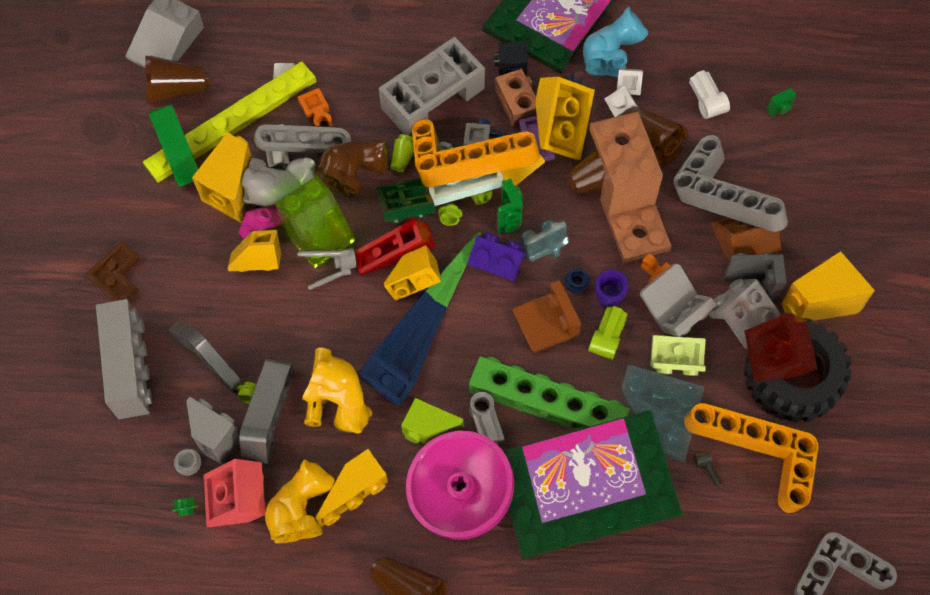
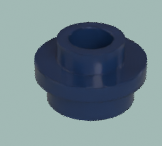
[565,268,590,293]

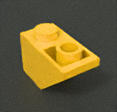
[228,230,281,272]
[384,245,441,301]

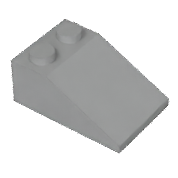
[125,0,204,68]

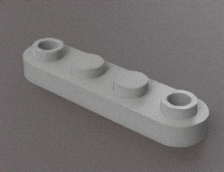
[254,124,351,153]

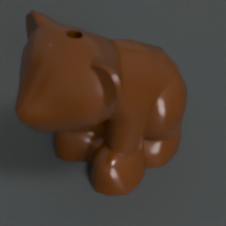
[314,139,389,198]

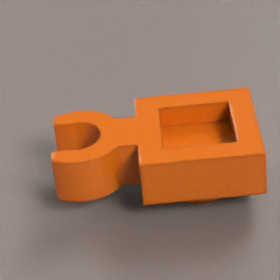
[297,88,333,127]

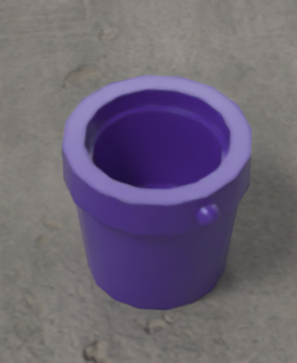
[595,270,629,308]

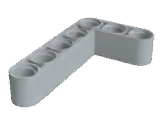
[674,135,788,232]

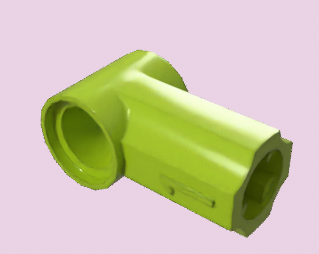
[588,306,628,360]

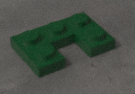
[375,178,436,223]

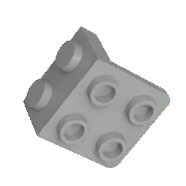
[640,264,716,337]
[709,278,782,349]

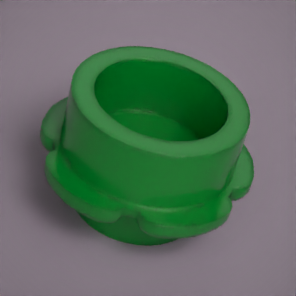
[171,497,199,517]

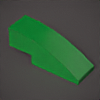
[148,104,198,187]

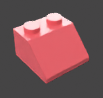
[204,459,266,527]

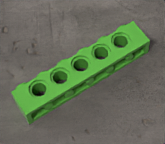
[469,356,630,430]

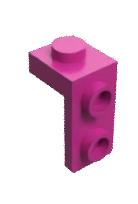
[238,200,298,239]

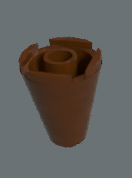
[145,55,209,103]
[623,106,688,167]
[566,137,624,194]
[370,557,449,595]

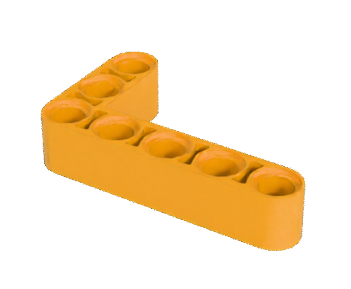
[412,119,540,187]
[684,403,818,513]

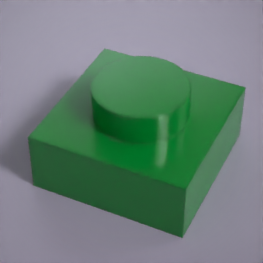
[766,88,796,117]

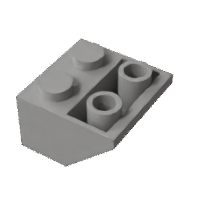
[186,397,240,465]

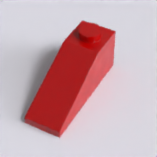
[354,218,436,275]

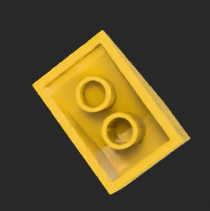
[535,76,595,160]

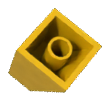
[192,133,252,223]
[781,251,875,321]

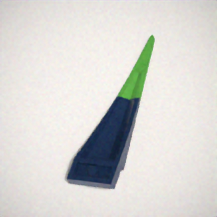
[358,232,481,407]

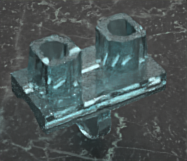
[522,219,569,262]

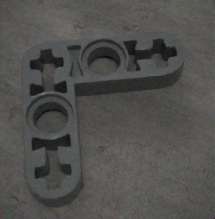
[167,321,243,392]

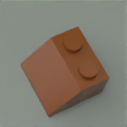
[711,217,782,260]

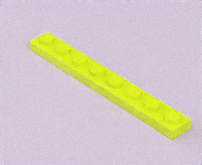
[143,61,316,183]

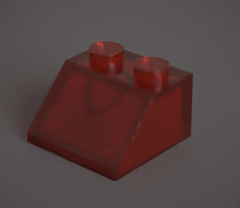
[744,312,817,381]

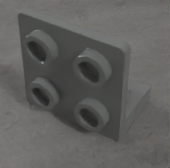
[723,253,787,304]

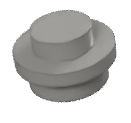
[174,449,201,476]

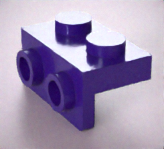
[467,232,527,281]

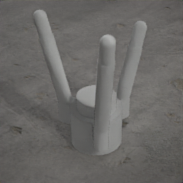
[297,248,356,290]

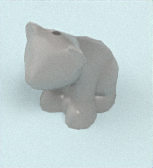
[242,158,317,207]

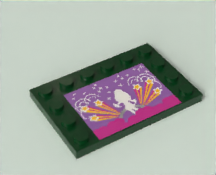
[482,0,616,74]
[503,410,683,560]

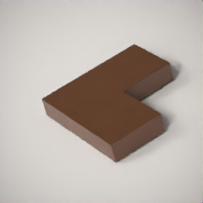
[84,241,141,302]

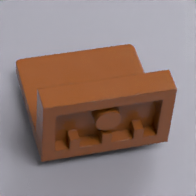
[512,280,582,354]

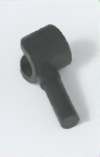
[693,451,722,486]

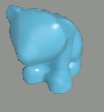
[583,6,649,77]

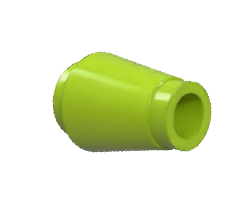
[390,134,414,172]

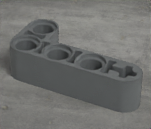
[239,358,294,464]

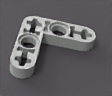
[794,532,897,595]

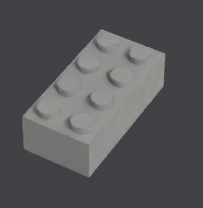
[96,299,153,420]

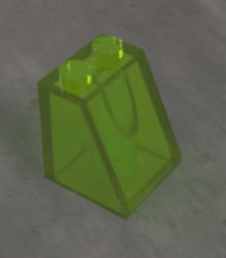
[275,176,355,268]

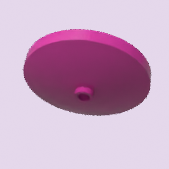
[406,431,514,540]

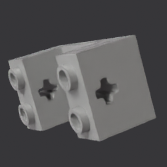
[379,37,485,137]

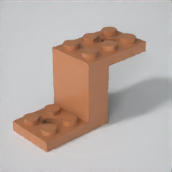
[589,112,672,263]

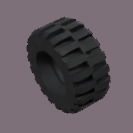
[744,317,852,423]

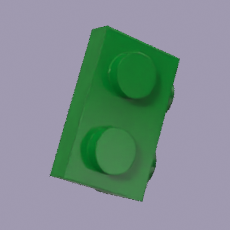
[497,178,523,234]

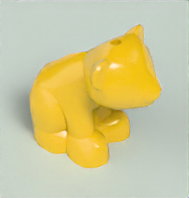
[302,353,372,434]
[265,459,335,544]

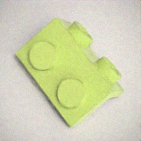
[650,335,706,376]

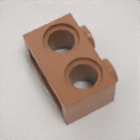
[495,69,537,128]

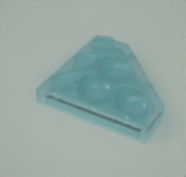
[621,364,704,462]

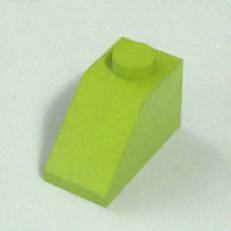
[401,398,464,444]

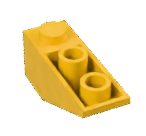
[315,449,388,527]

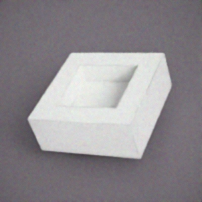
[616,68,643,95]
[605,86,638,117]

